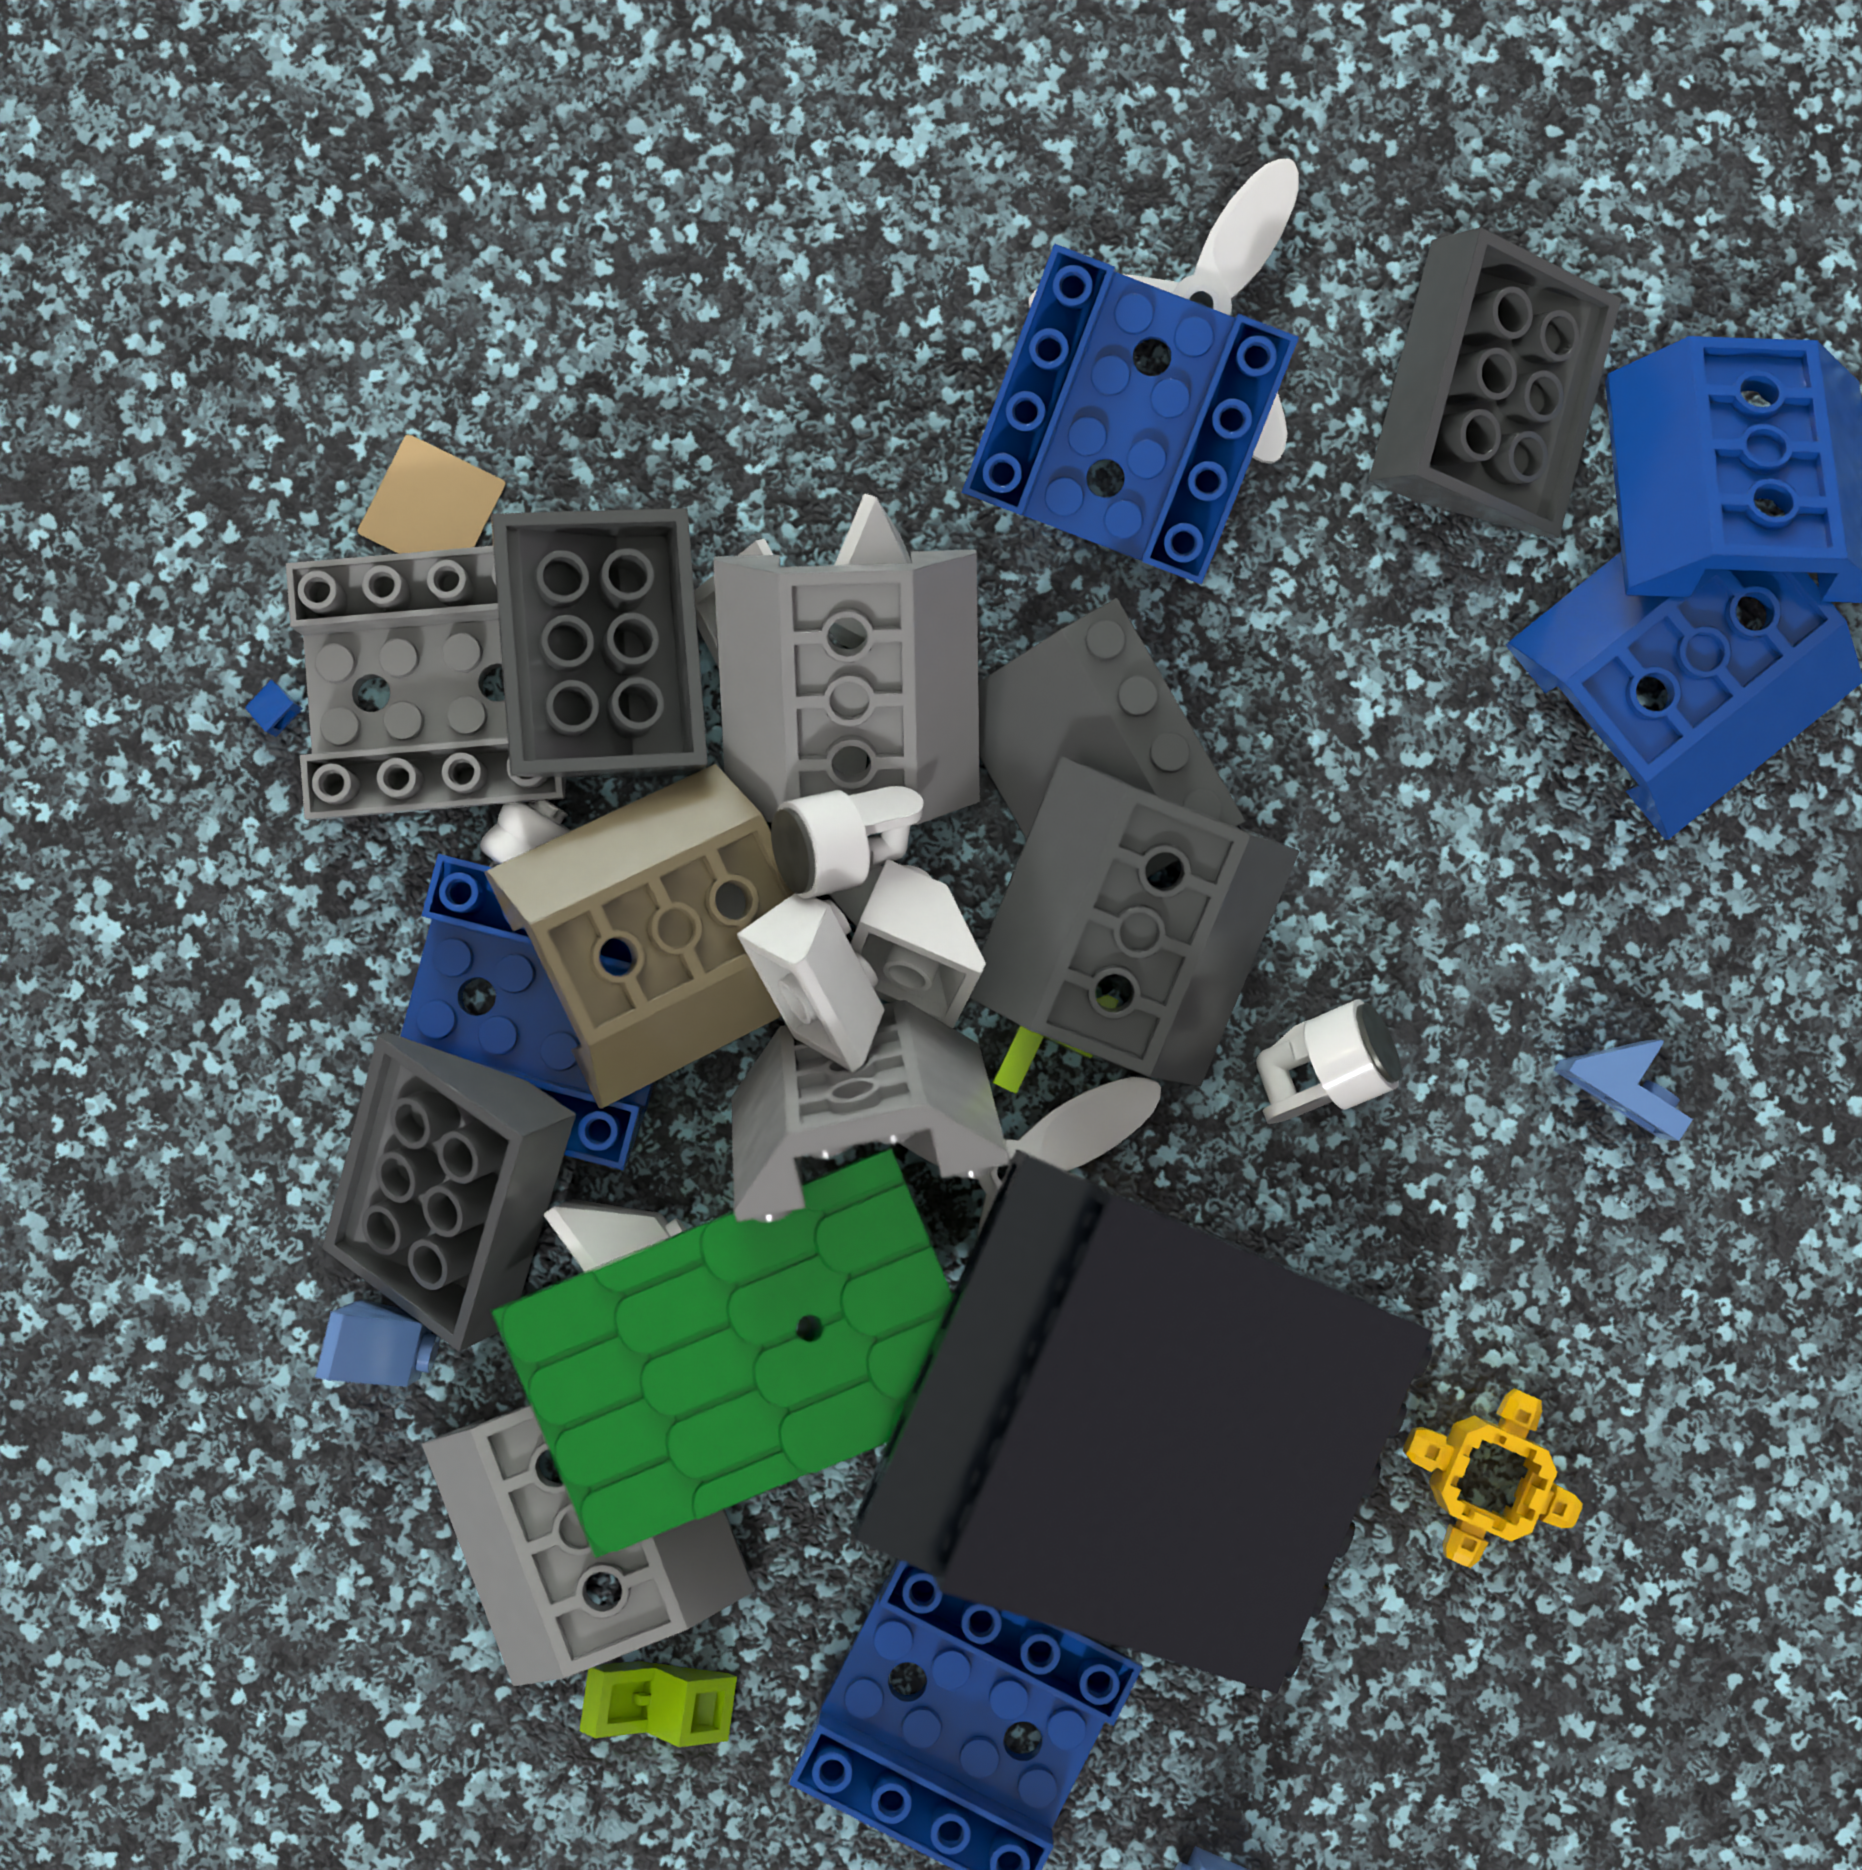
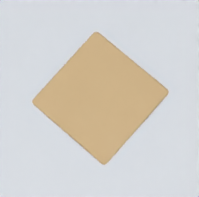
[358,434,506,554]

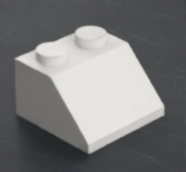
[737,893,885,1073]

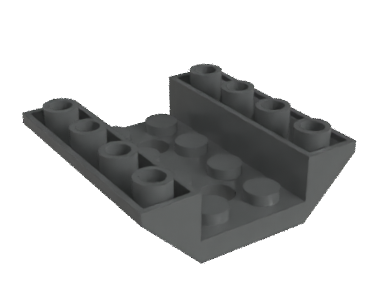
[969,755,1300,1087]

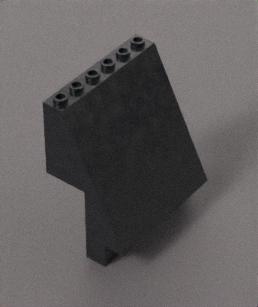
[851,1149,1433,1694]

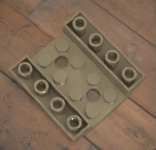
[484,764,794,1108]

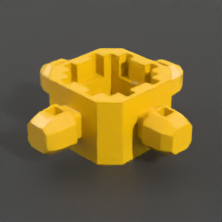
[1403,1388,1582,1568]

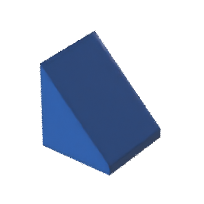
[245,679,303,737]

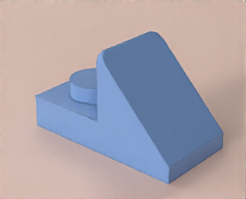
[1553,1040,1693,1141]

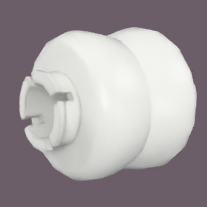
[480,800,571,867]

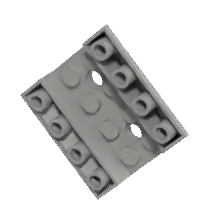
[286,546,566,821]
[714,550,980,825]
[731,1000,1010,1222]
[422,1405,755,1686]

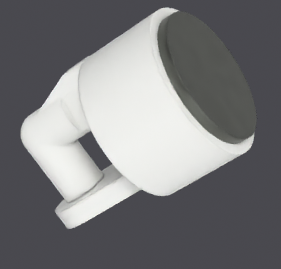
[771,786,924,899]
[1256,999,1402,1124]

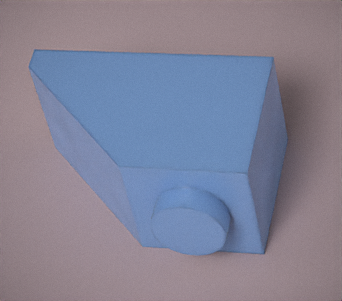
[315,1299,440,1387]

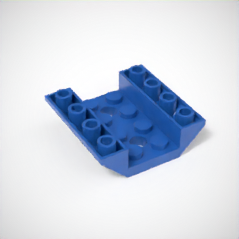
[962,243,1299,585]
[1605,336,1862,603]
[1505,552,1862,840]
[400,854,654,1170]
[788,1559,1143,1870]

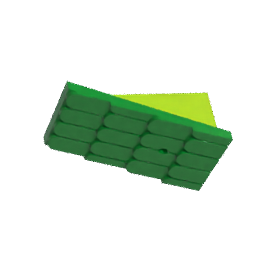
[490,1149,952,1558]

